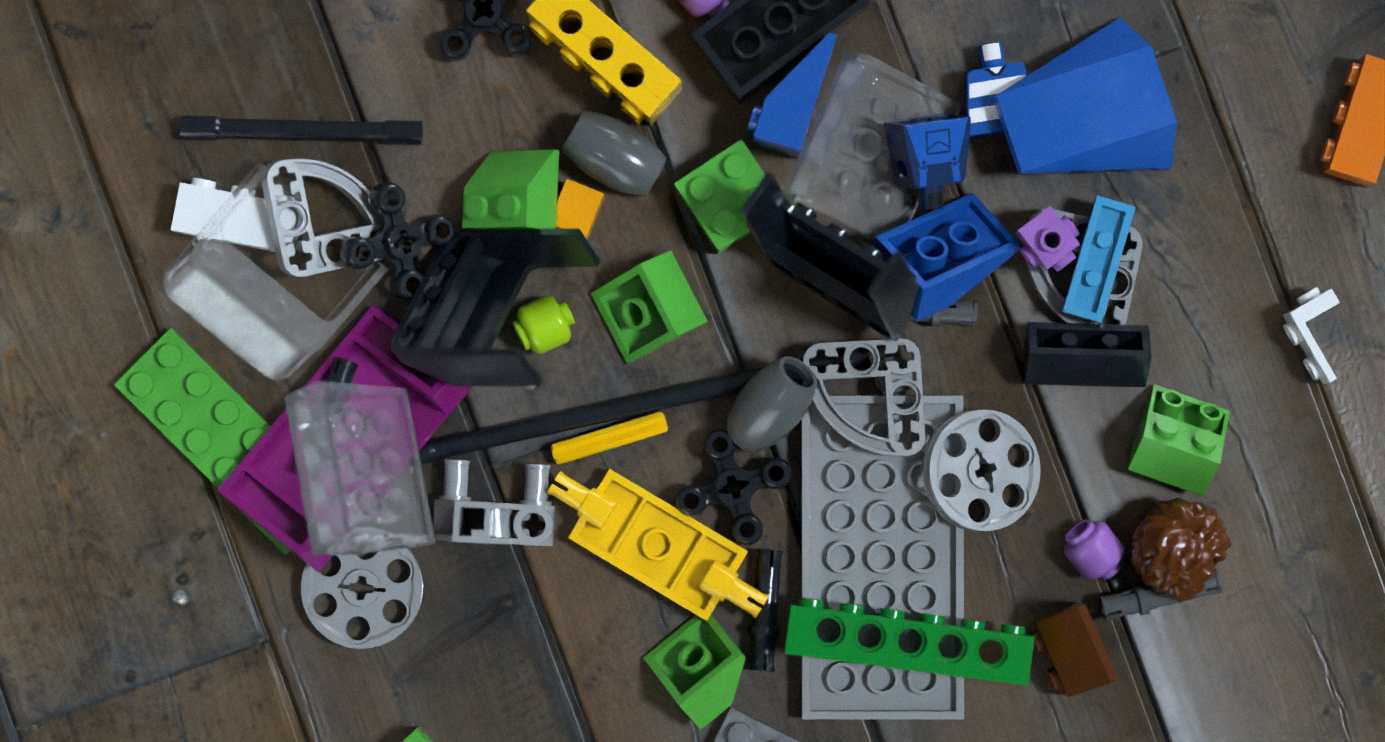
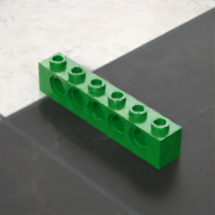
[784,597,1035,686]

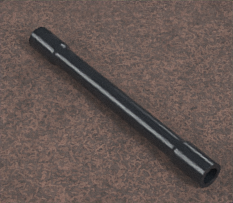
[180,115,423,145]

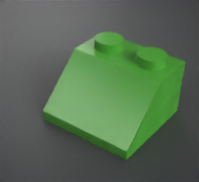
[462,150,559,230]
[591,251,708,365]

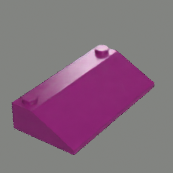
[217,305,473,573]

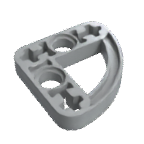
[261,159,393,277]
[1026,208,1143,325]
[803,339,925,456]

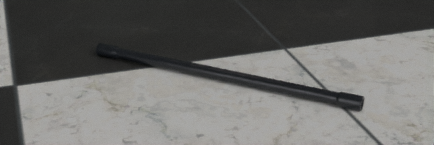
[405,348,870,469]

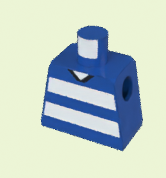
[964,43,1028,140]

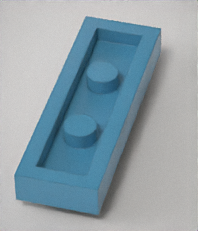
[1061,195,1136,324]

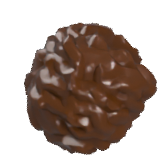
[1130,498,1232,602]

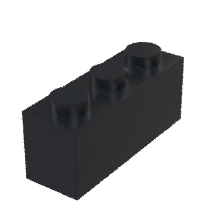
[1023,322,1152,387]

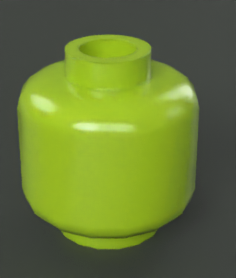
[512,295,575,355]

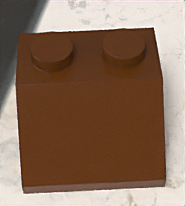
[1030,602,1119,697]

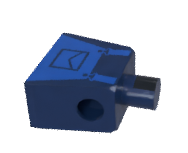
[884,113,971,209]

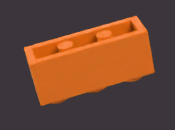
[1320,54,1385,187]

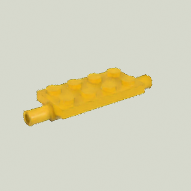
[547,469,769,621]

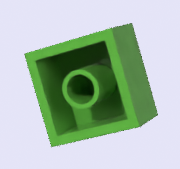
[674,139,765,255]

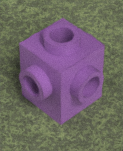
[1014,206,1080,272]

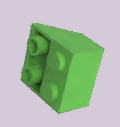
[1127,384,1230,496]

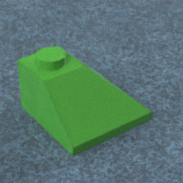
[643,614,746,730]

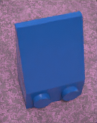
[747,32,837,160]
[874,193,1021,322]

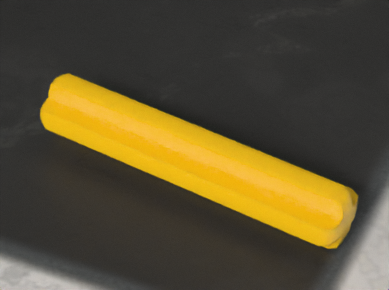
[551,412,668,465]

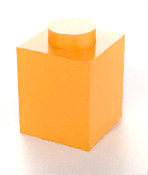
[556,179,605,240]

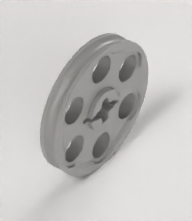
[922,410,1041,531]
[301,527,423,649]

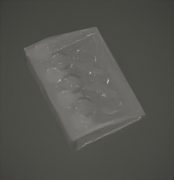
[783,51,962,241]
[284,381,436,555]

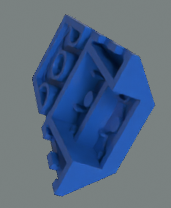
[993,18,1177,174]

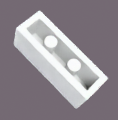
[171,178,299,252]

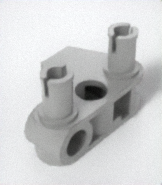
[432,459,556,546]

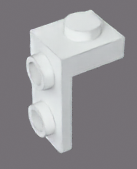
[1283,287,1340,384]

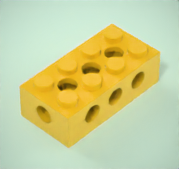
[526,0,682,126]

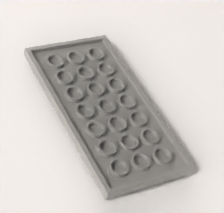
[801,396,964,719]

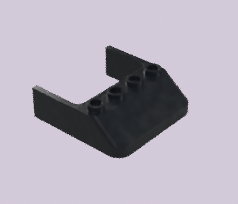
[739,171,919,342]
[390,228,601,387]

